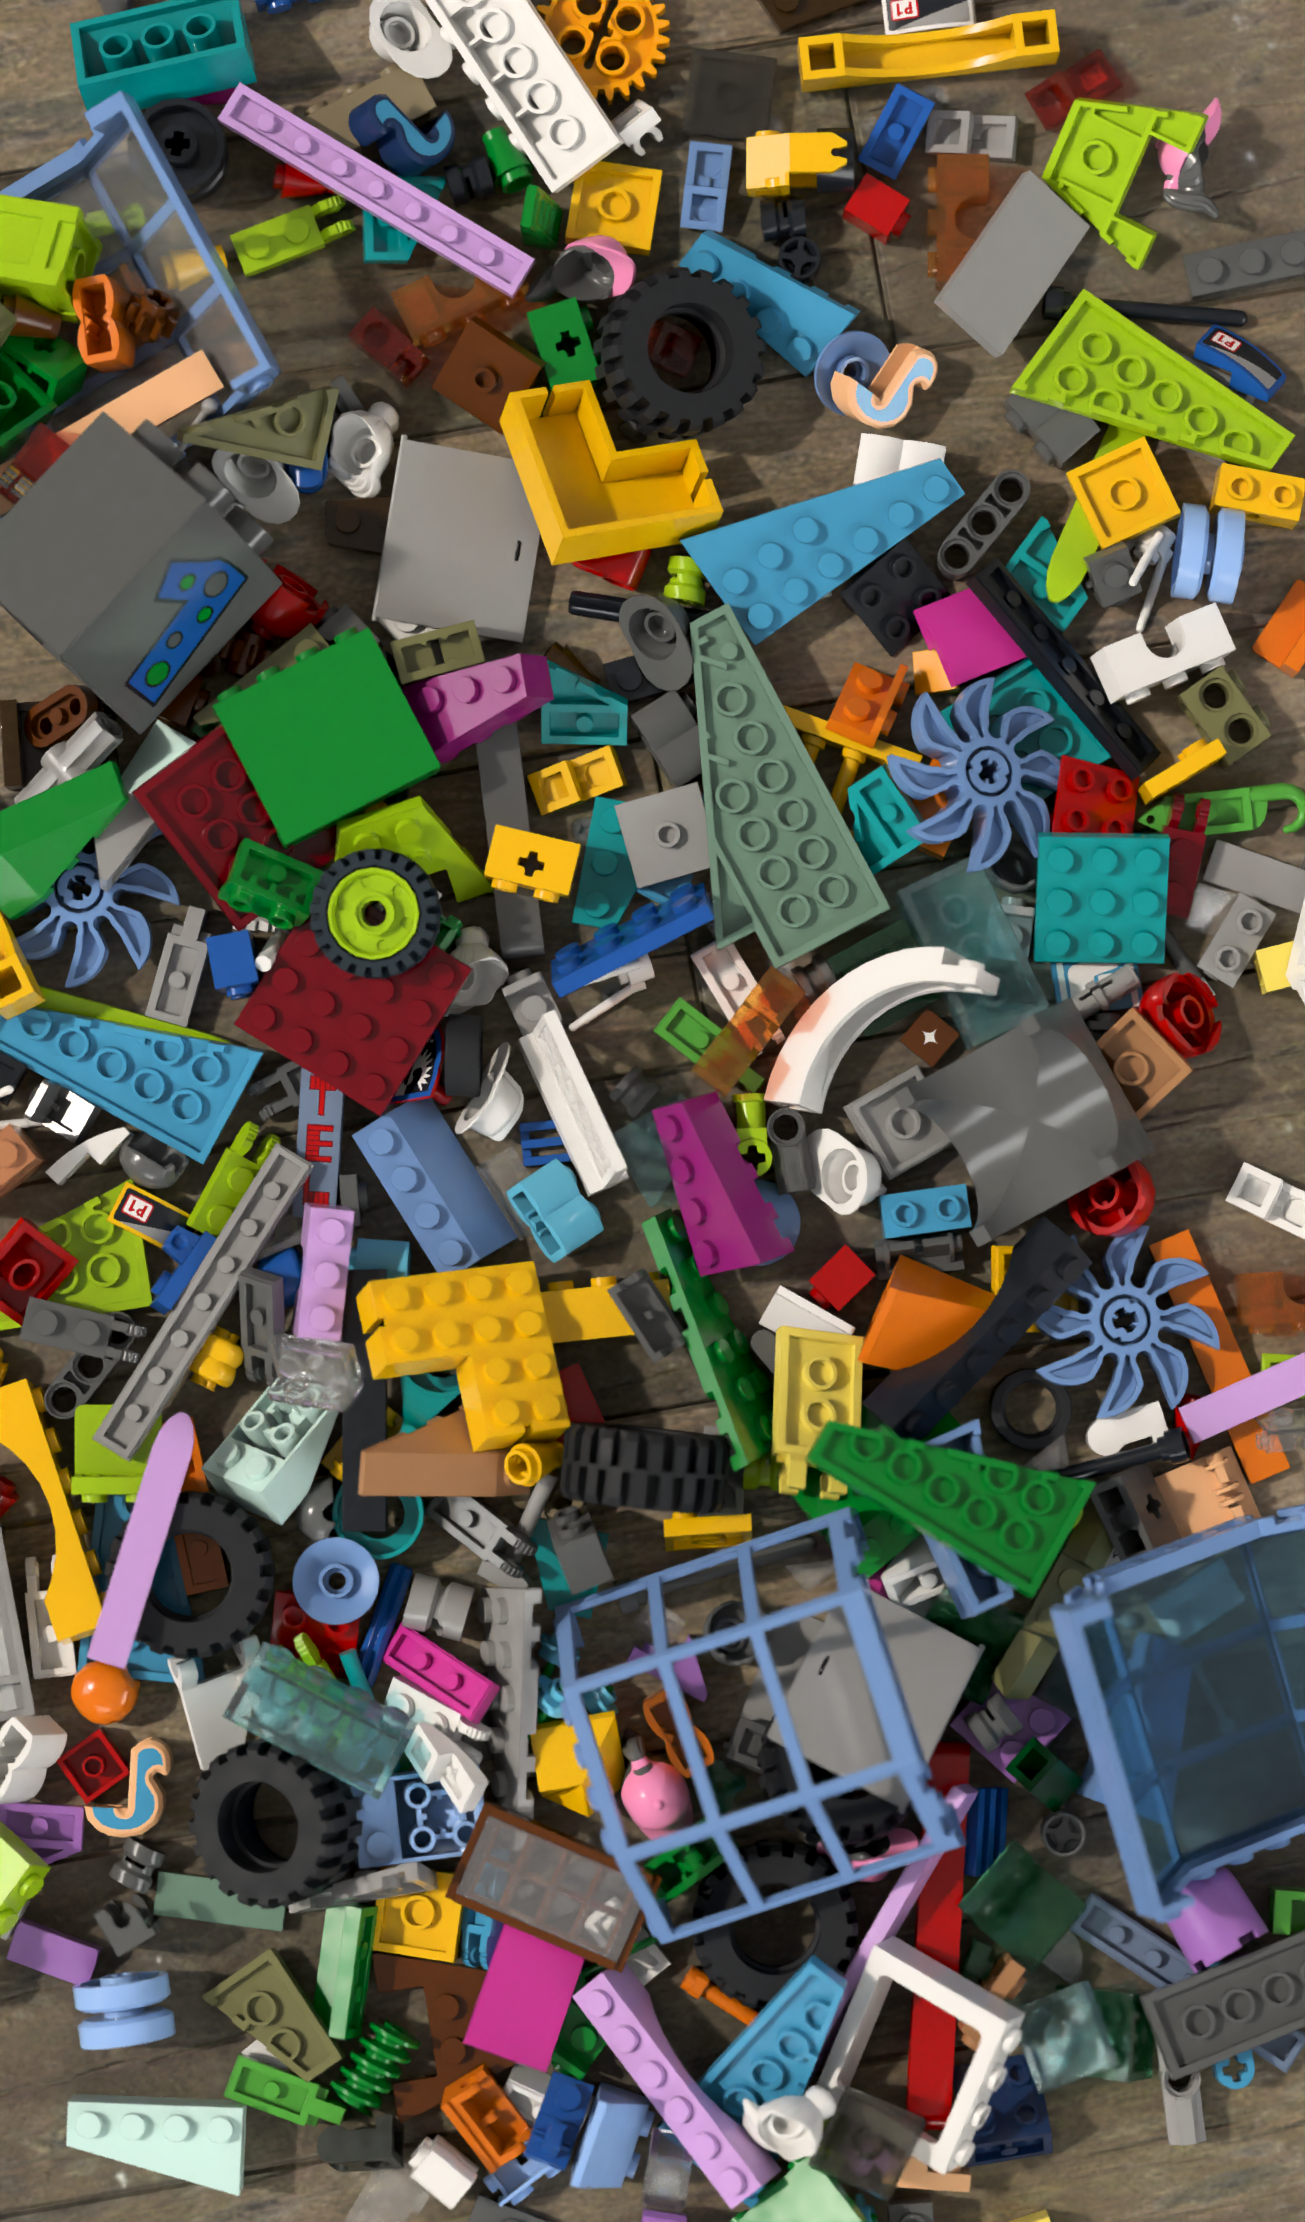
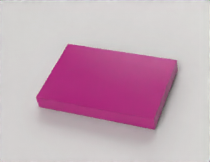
[462,1924,585,2073]

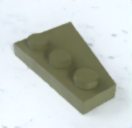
[201,1947,346,2082]

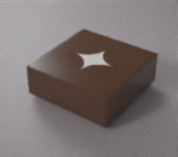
[899,1007,960,1068]

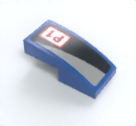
[1193,324,1286,402]

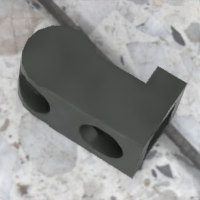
[316,2115,404,2172]

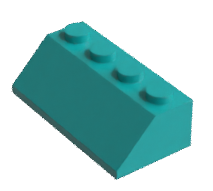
[70,0,257,111]

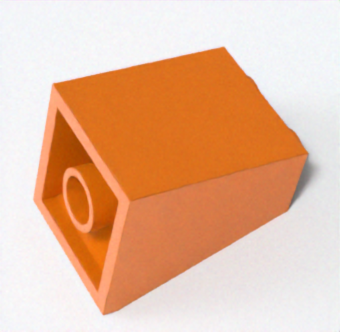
[857,1254,996,1370]

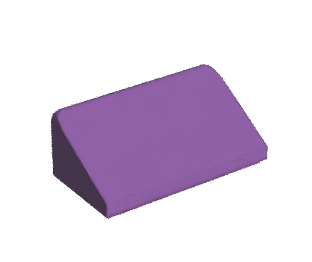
[6,1917,103,1984]

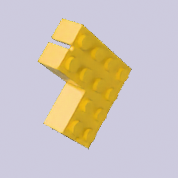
[499,380,724,566]
[356,1261,571,1452]

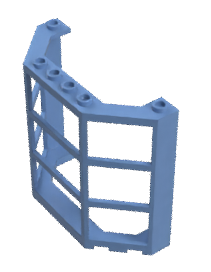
[553,1507,967,1944]

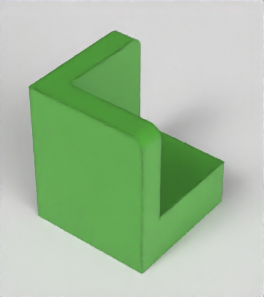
[1267,1885,1305,1935]

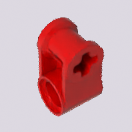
[571,549,652,591]

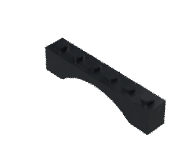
[862,1216,1092,1441]

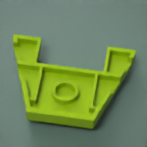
[1041,97,1209,270]
[334,796,494,903]

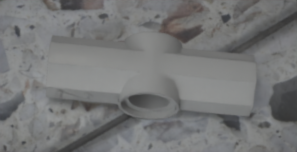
[14,711,124,804]
[1155,2040,1206,2146]

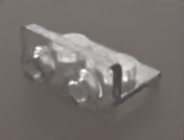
[267,1333,363,1412]
[344,2163,431,2222]

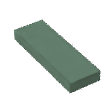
[153,1870,286,1932]

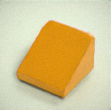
[912,649,960,696]

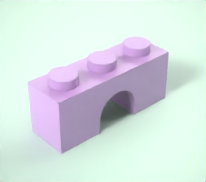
[291,1202,355,1341]

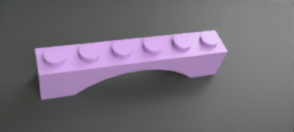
[572,1963,782,2210]

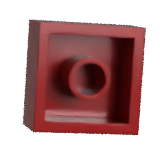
[56,1727,130,1805]

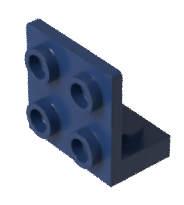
[953,2053,1053,2167]

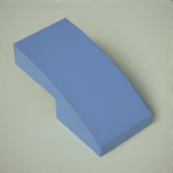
[680,141,733,232]

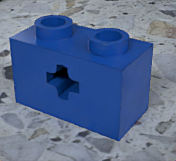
[205,930,263,1000]

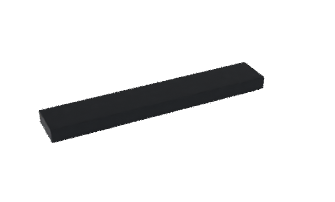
[966,557,1161,781]
[342,1269,387,1531]

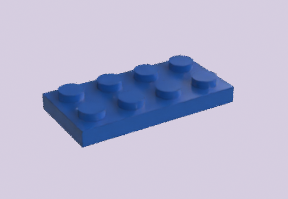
[551,882,714,998]

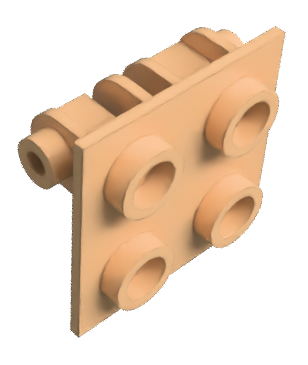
[1154,1445,1261,1538]

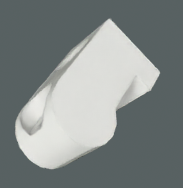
[1085,1400,1168,1456]

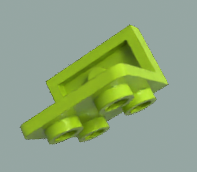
[71,1404,162,1503]

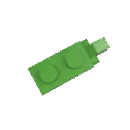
[653,997,765,1093]
[223,2053,347,2127]

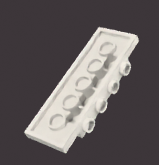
[425,0,624,193]

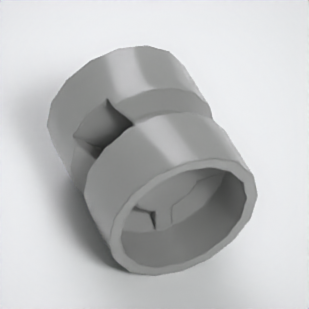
[402,1572,475,1642]

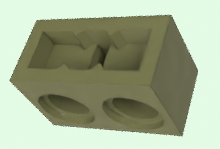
[390,619,485,687]
[1175,665,1271,770]

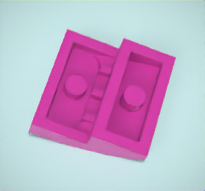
[913,588,1027,688]

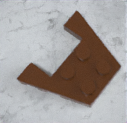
[372,1951,516,2122]

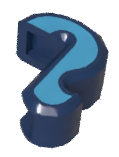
[349,94,456,177]

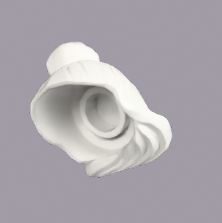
[328,402,399,498]
[444,926,509,1017]
[742,2086,837,2161]

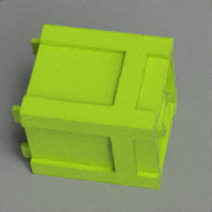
[0,194,103,324]

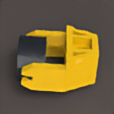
[746,128,854,200]

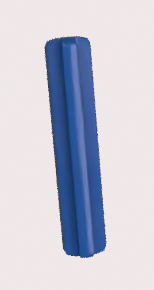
[358,1563,413,1688]

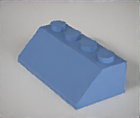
[352,1098,518,1273]

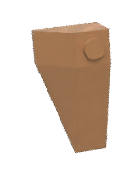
[358,1405,530,1497]

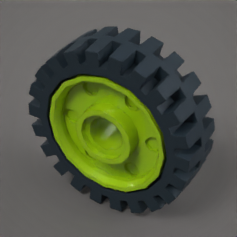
[309,849,442,979]

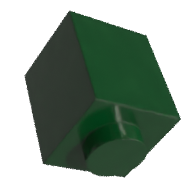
[1005,1736,1084,1813]

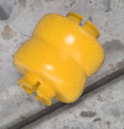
[188,1326,244,1392]

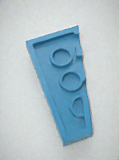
[678,229,861,377]

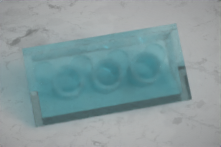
[893,857,1050,1051]
[222,1642,417,1799]

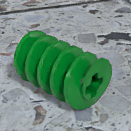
[330,2018,421,2117]

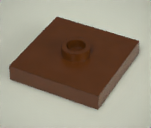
[432,315,546,435]

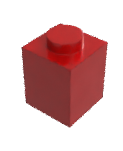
[842,173,912,245]
[808,1244,876,1312]

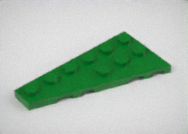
[641,1208,773,1472]
[805,1420,1096,1598]

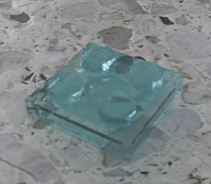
[1017,1981,1118,2094]

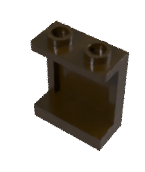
[0,694,119,791]

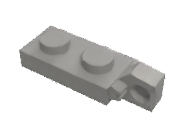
[145,905,212,1027]

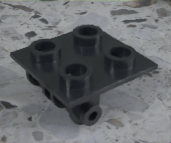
[840,537,951,657]

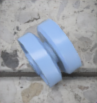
[1170,503,1245,605]
[72,1971,176,2050]

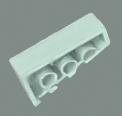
[66,2094,247,2196]

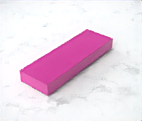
[382,1622,501,1725]

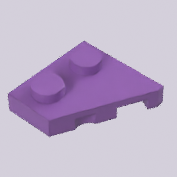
[0,1802,86,1864]

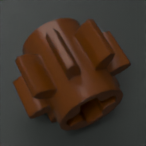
[123,288,180,343]
[219,630,273,678]

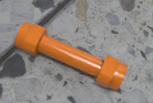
[680,1965,761,2026]

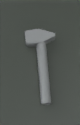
[477,1470,559,1587]

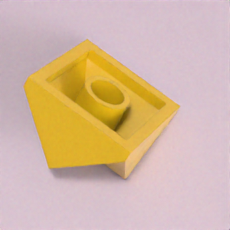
[530,1711,626,1817]

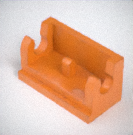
[441,2064,532,2174]

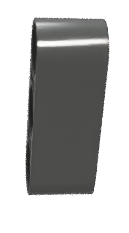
[936,470,1031,581]
[44,1312,140,1419]

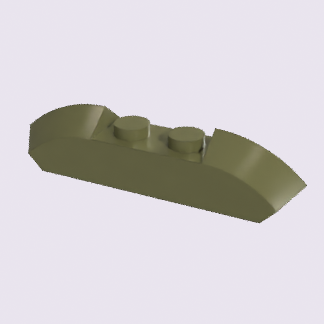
[991,1507,1114,1700]

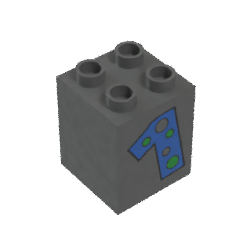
[0,411,283,735]

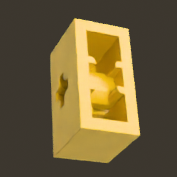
[1209,463,1305,529]
[484,824,581,904]

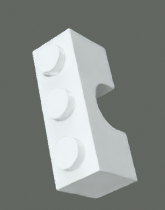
[1090,602,1236,705]

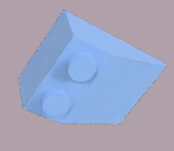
[570,2081,655,2188]

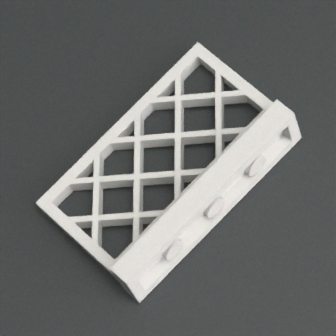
[517,1009,629,1197]

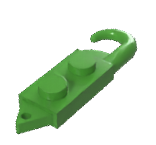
[1137,783,1305,835]

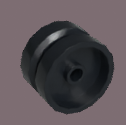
[131,98,230,203]

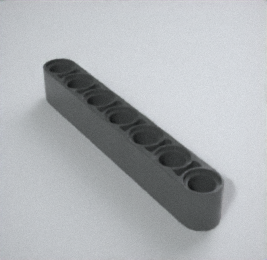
[476,721,545,961]

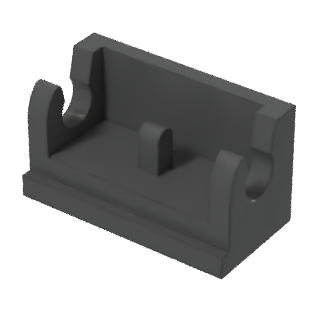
[607,1267,686,1364]
[94,1893,165,1957]

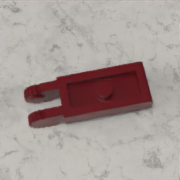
[1161,793,1211,919]

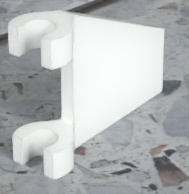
[167,1634,261,1771]

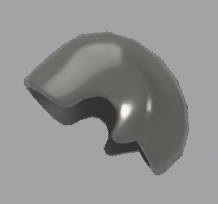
[984,825,1037,894]
[119,1131,189,1190]
[295,1475,339,1543]
[702,1600,773,1666]

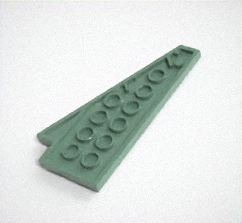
[690,603,890,970]

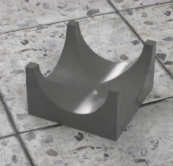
[893,998,1155,1247]

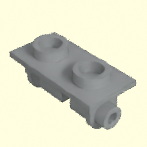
[1196,892,1277,988]

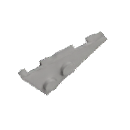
[289,1862,438,1915]

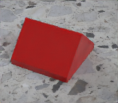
[0,1217,79,1326]

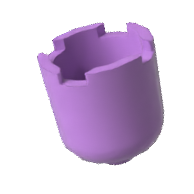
[1167,1866,1269,1974]

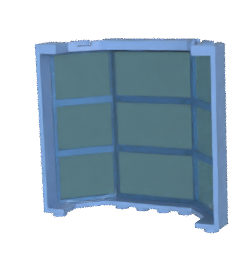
[1050,1504,1305,1923]

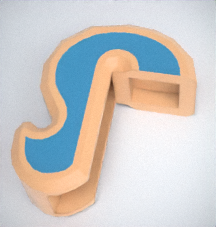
[830,343,938,429]
[84,1737,174,1838]

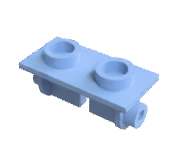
[483,2139,569,2207]

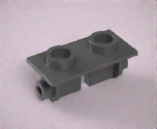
[873,1229,964,1282]

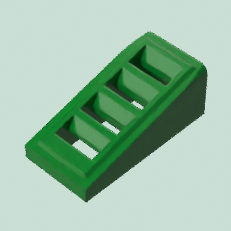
[520,184,562,250]

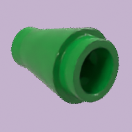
[482,127,534,194]

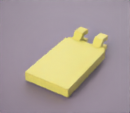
[771,1326,864,1501]

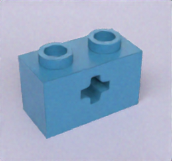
[877,1184,972,1240]

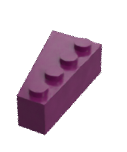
[400,654,554,763]
[652,1091,795,1276]

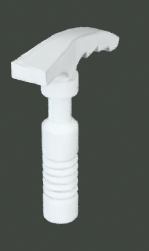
[232,917,292,971]

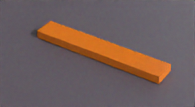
[1147,1229,1290,1485]

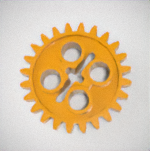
[536,0,670,105]

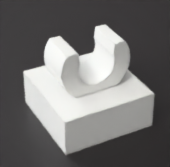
[610,99,663,156]

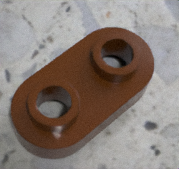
[24,685,98,748]

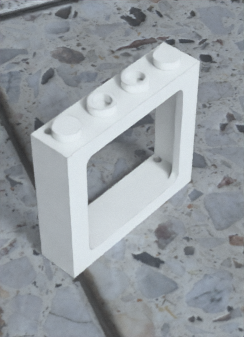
[817,1936,1025,2175]

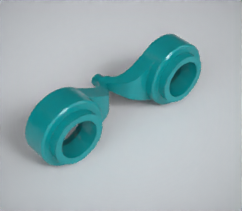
[332,1373,460,1560]

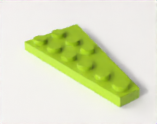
[1009,289,1296,472]
[0,1179,154,1331]

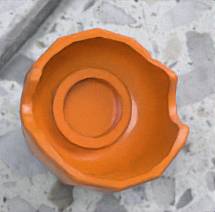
[71,1661,141,1725]

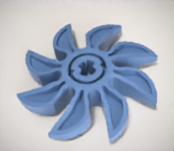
[887,677,1061,873]
[16,828,181,988]
[1034,1226,1220,1419]

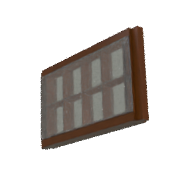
[445,1800,663,1973]

